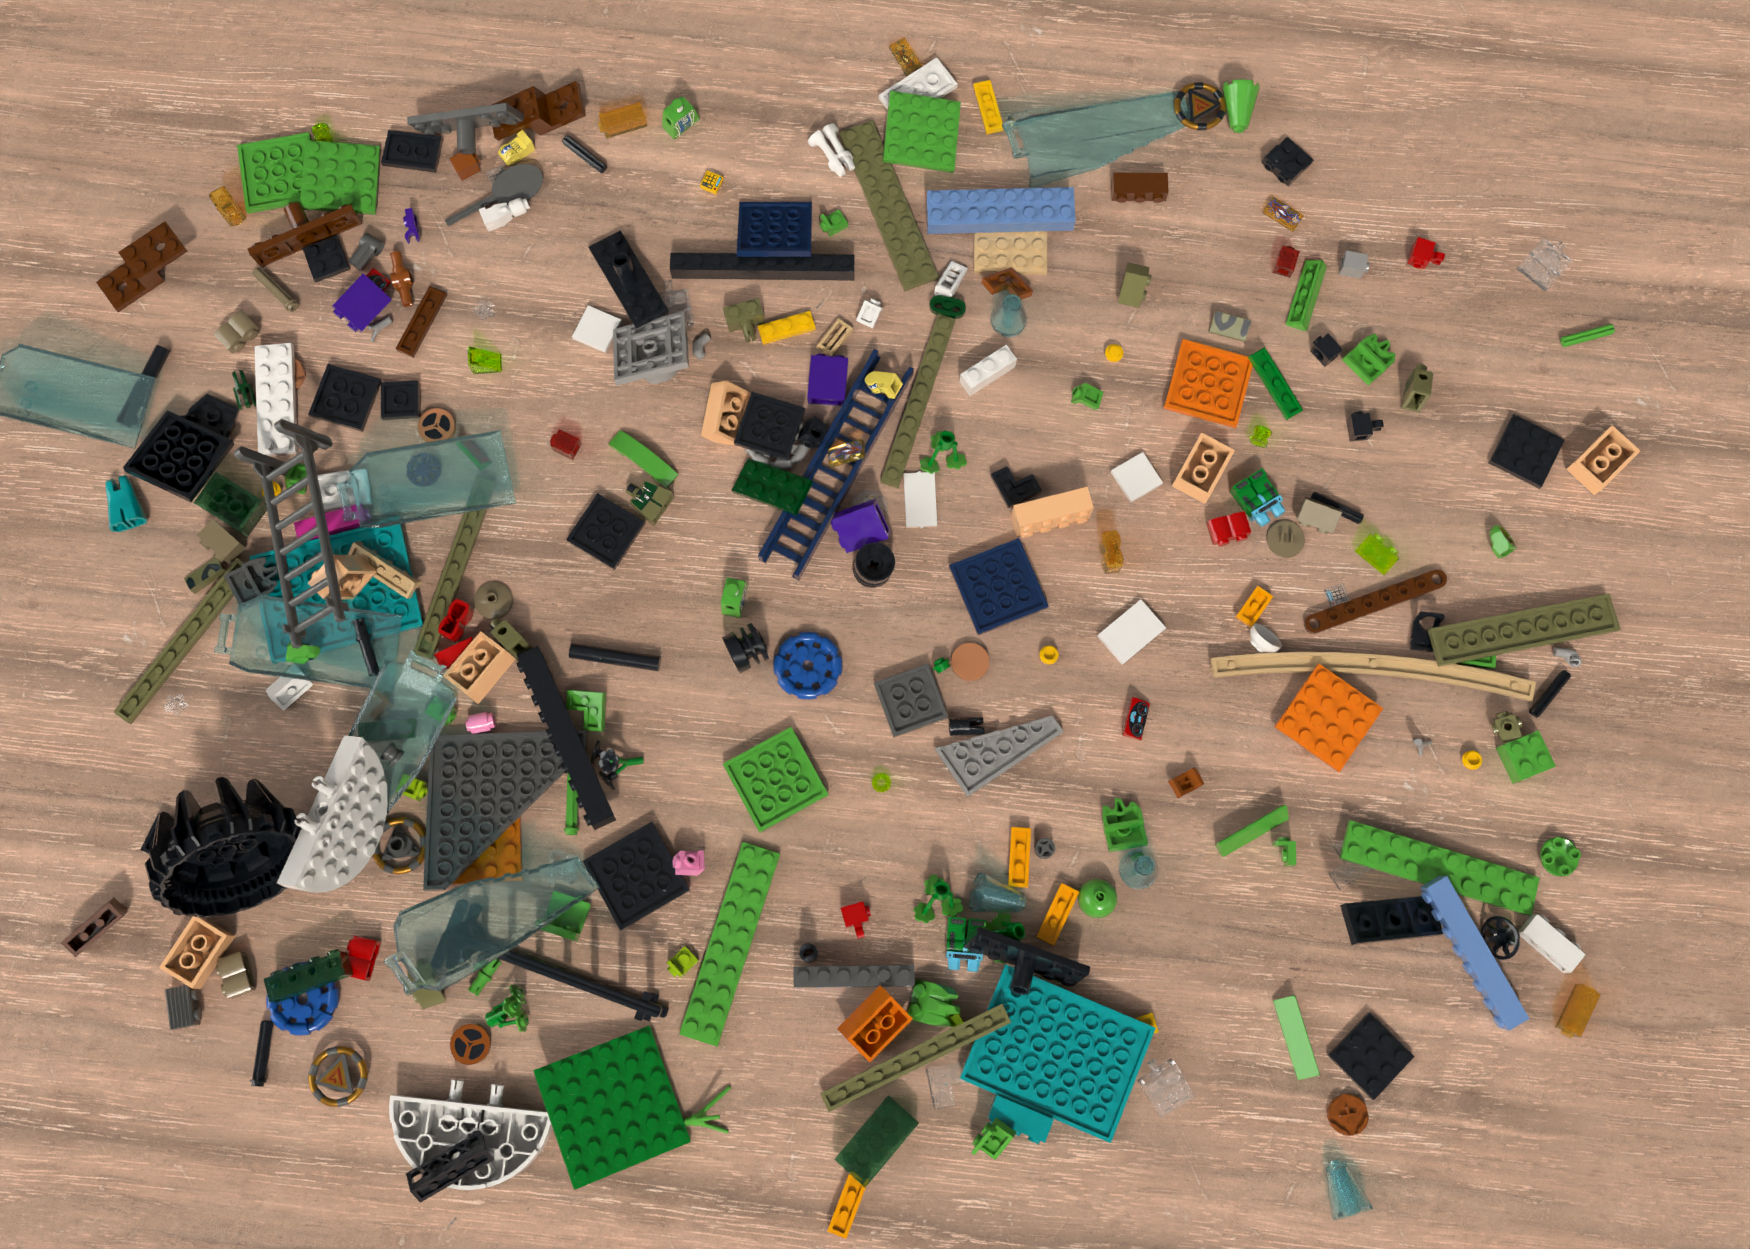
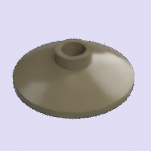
[474,582,513,619]

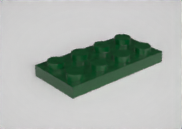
[731,458,813,516]

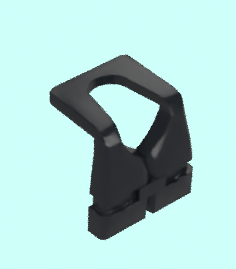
[1410,612,1445,652]

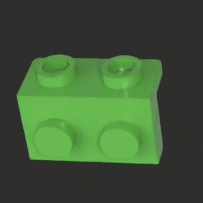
[971,1118,1016,1160]

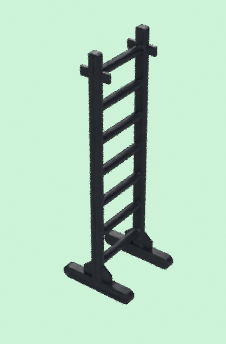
[431,898,669,1022]

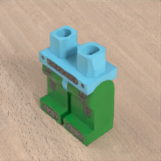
[1230,468,1285,527]
[946,917,987,972]

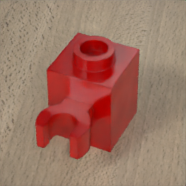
[1407,237,1445,269]
[840,901,871,939]

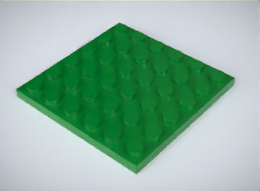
[533,1026,691,1190]

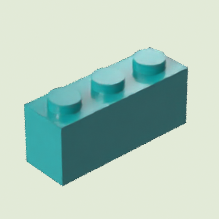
[987,1095,1054,1145]

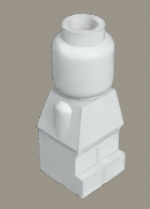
[479,198,530,232]

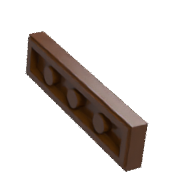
[396,286,447,358]

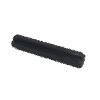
[562,135,607,173]
[1310,492,1364,524]
[1529,670,1571,718]

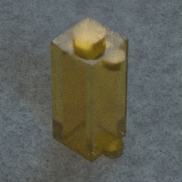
[597,101,647,139]
[1555,984,1601,1039]

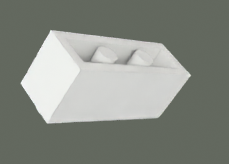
[959,345,1017,396]
[1518,914,1586,973]

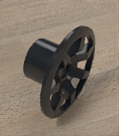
[1481,916,1520,960]

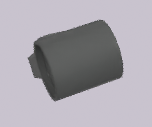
[348,233,384,271]

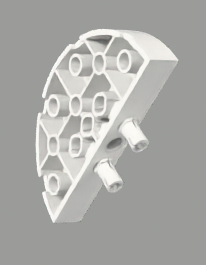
[277,735,387,893]
[389,1080,553,1190]

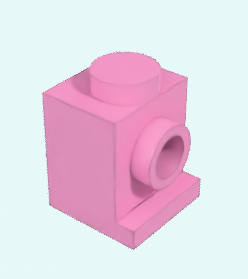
[673,850,705,876]

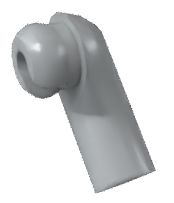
[692,333,711,360]
[1553,647,1582,667]

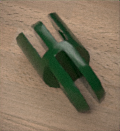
[232,370,257,410]

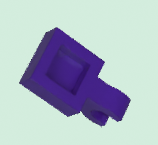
[403,208,420,244]

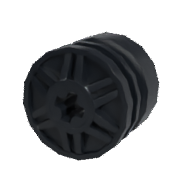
[852,542,895,588]
[722,623,769,673]

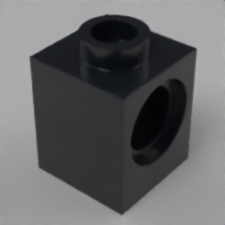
[1310,334,1343,367]
[797,416,829,449]

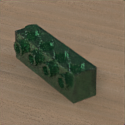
[264,949,353,1003]

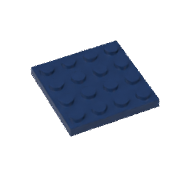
[737,202,812,257]
[949,538,1049,635]

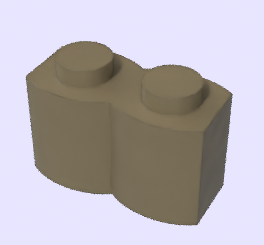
[214,310,261,354]
[216,951,256,999]

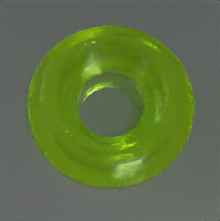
[872,773,891,793]

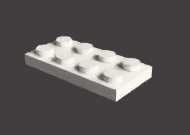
[879,58,958,110]

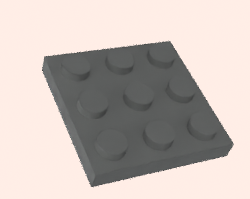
[874,664,948,738]

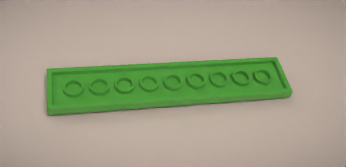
[1339,820,1540,916]
[679,842,780,1047]

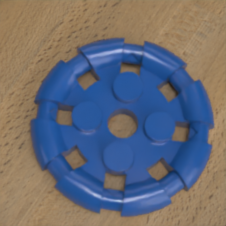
[773,631,843,700]
[266,962,339,1036]

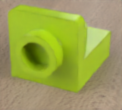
[666,946,699,978]

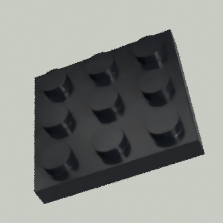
[308,364,382,432]
[734,392,806,461]
[1488,414,1565,489]
[566,493,646,570]
[1327,1012,1415,1100]

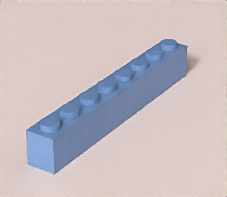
[1420,876,1530,1031]

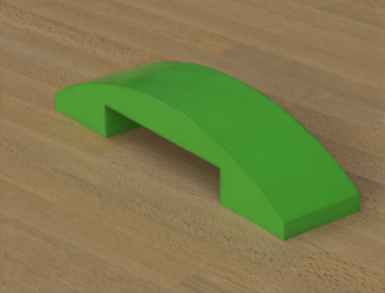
[608,430,678,489]

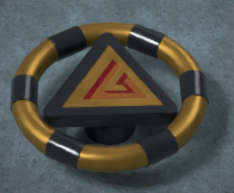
[1174,82,1226,131]

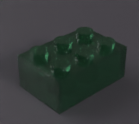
[193,472,267,538]

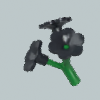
[591,740,644,790]

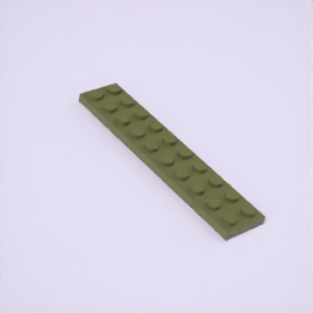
[839,120,939,292]
[1428,593,1621,667]

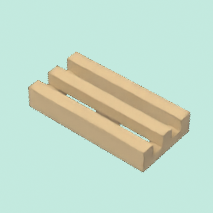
[817,318,853,357]

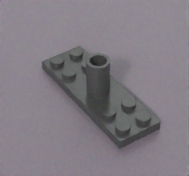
[407,103,524,154]

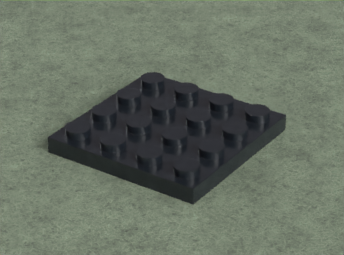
[583,822,691,931]

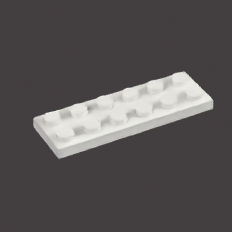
[255,343,298,456]

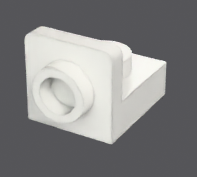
[856,298,884,328]

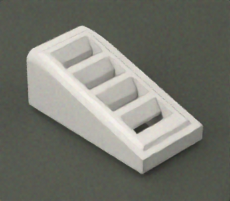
[934,261,968,298]

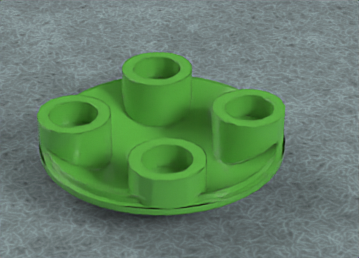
[1540,837,1581,877]

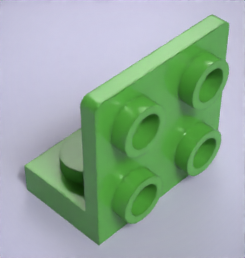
[536,892,591,942]

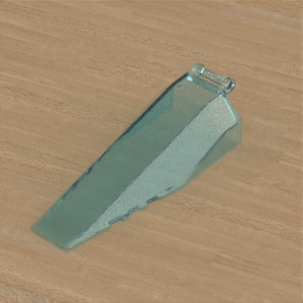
[1002,91,1190,188]
[348,650,458,816]
[384,857,600,996]

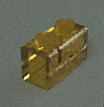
[209,186,247,227]

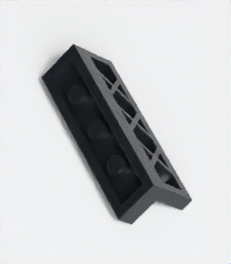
[406,1131,495,1203]

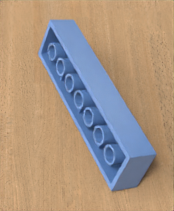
[926,187,1076,234]

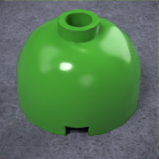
[1078,878,1118,918]

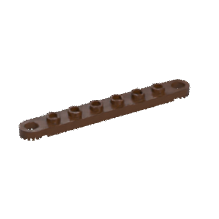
[1304,570,1447,634]

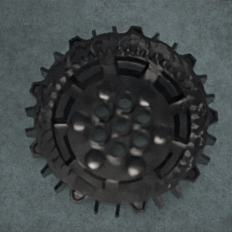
[144,777,302,917]

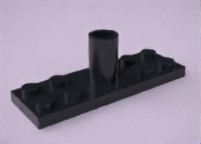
[588,230,669,329]
[1340,896,1443,945]
[963,927,1090,995]

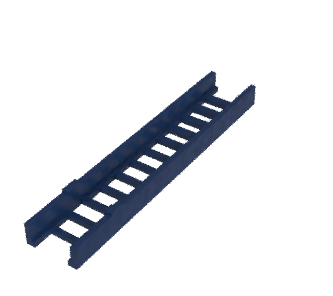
[758,349,914,581]

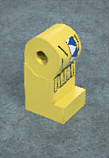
[498,130,535,166]
[865,371,903,399]

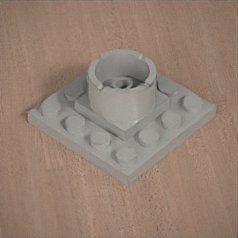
[613,311,689,385]

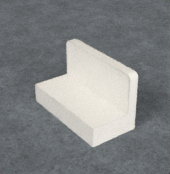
[266,665,313,711]

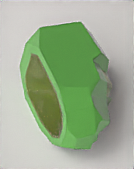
[1489,525,1517,559]

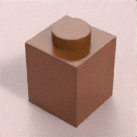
[449,153,481,181]

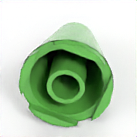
[1223,79,1260,133]

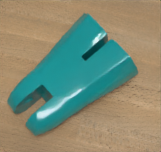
[105,475,147,532]

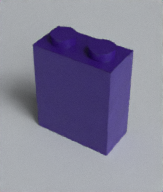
[332,274,392,333]
[807,354,849,406]
[831,498,891,553]

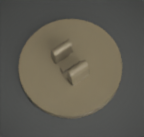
[1267,521,1305,558]

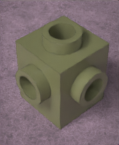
[1491,711,1522,742]

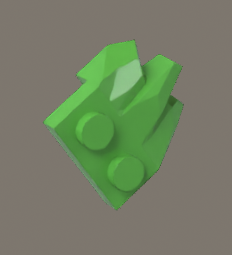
[1342,333,1395,386]
[1102,798,1148,852]
[908,979,961,1028]

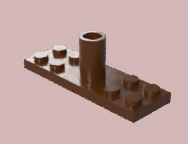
[247,202,363,268]

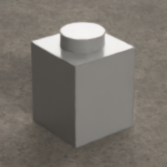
[1339,250,1370,279]

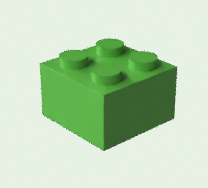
[1496,730,1556,784]

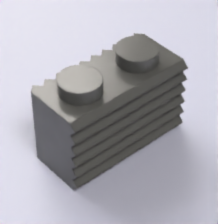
[165,985,202,1030]

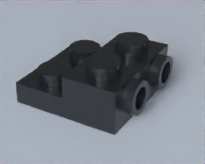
[1262,137,1314,187]

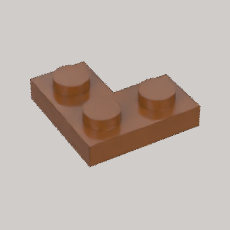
[981,267,1033,301]

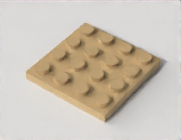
[974,231,1047,275]

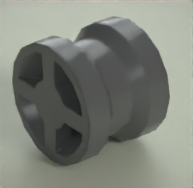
[380,743,405,767]
[1034,838,1055,859]

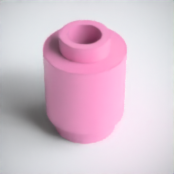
[465,712,496,734]

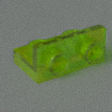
[1354,533,1400,576]

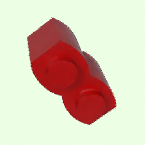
[1206,511,1251,547]
[438,599,474,643]
[341,936,381,981]

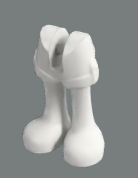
[808,123,855,177]

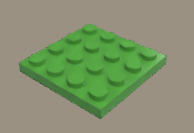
[883,91,961,173]
[237,132,312,214]
[300,140,381,215]
[723,727,829,833]

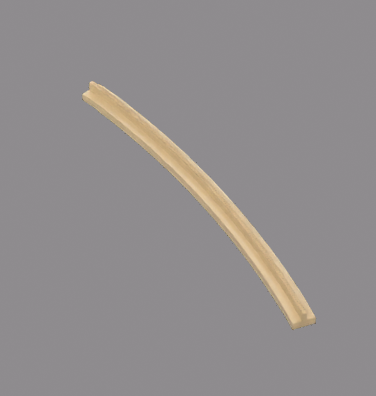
[1210,652,1536,701]

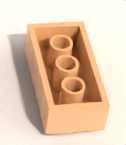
[1011,487,1094,538]

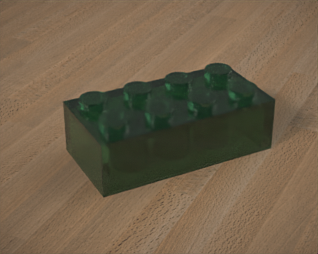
[833,1095,919,1188]

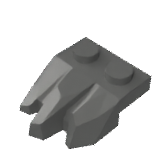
[224,557,278,610]

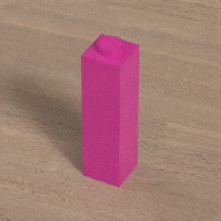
[294,503,371,541]

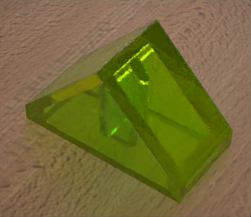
[467,346,502,374]

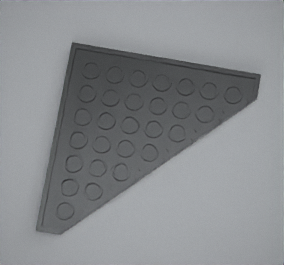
[423,730,588,891]

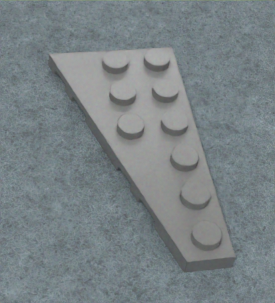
[934,716,1064,797]

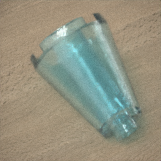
[991,294,1027,337]
[1119,850,1158,889]
[969,872,1027,913]
[1326,1159,1373,1220]

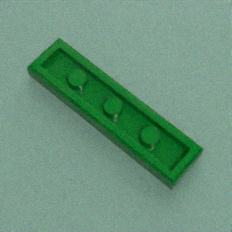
[1248,347,1303,420]

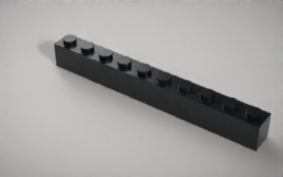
[670,252,855,281]
[516,646,616,830]

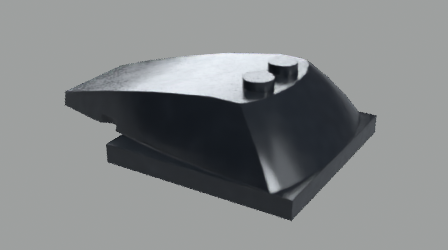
[123,394,240,502]

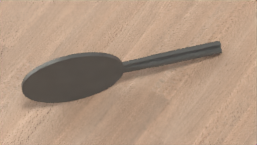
[445,164,543,227]

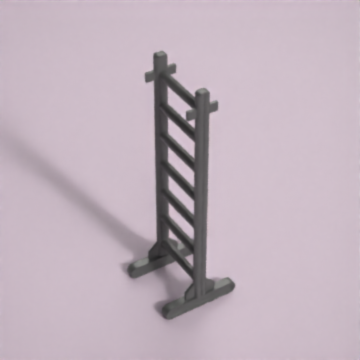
[234,419,349,649]

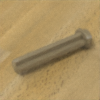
[252,267,299,312]

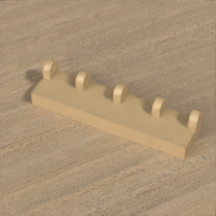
[348,541,422,599]

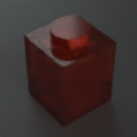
[1272,246,1300,278]
[550,429,582,460]

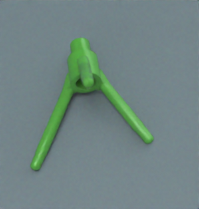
[685,1086,731,1134]

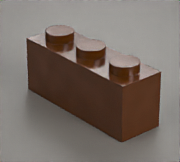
[1111,173,1169,203]
[61,897,128,957]

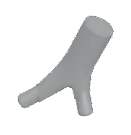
[368,316,392,342]
[1412,738,1432,756]

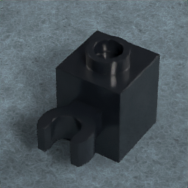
[1346,411,1384,442]

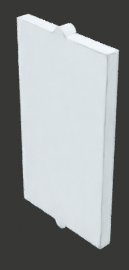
[904,471,937,529]

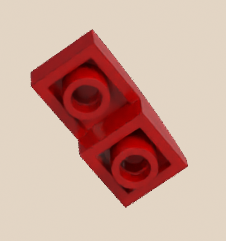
[434,637,473,672]

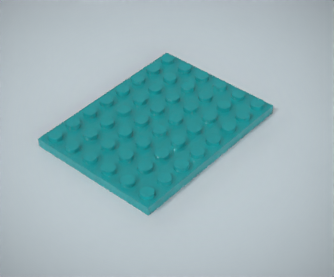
[249,518,424,666]
[959,964,1156,1143]

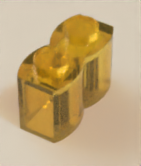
[1099,530,1124,574]

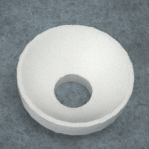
[1250,623,1282,653]

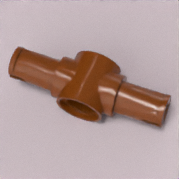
[390,251,413,307]

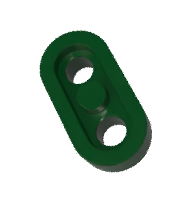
[929,295,966,319]

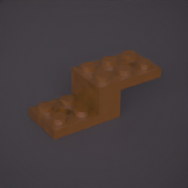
[492,81,586,141]
[96,221,188,312]

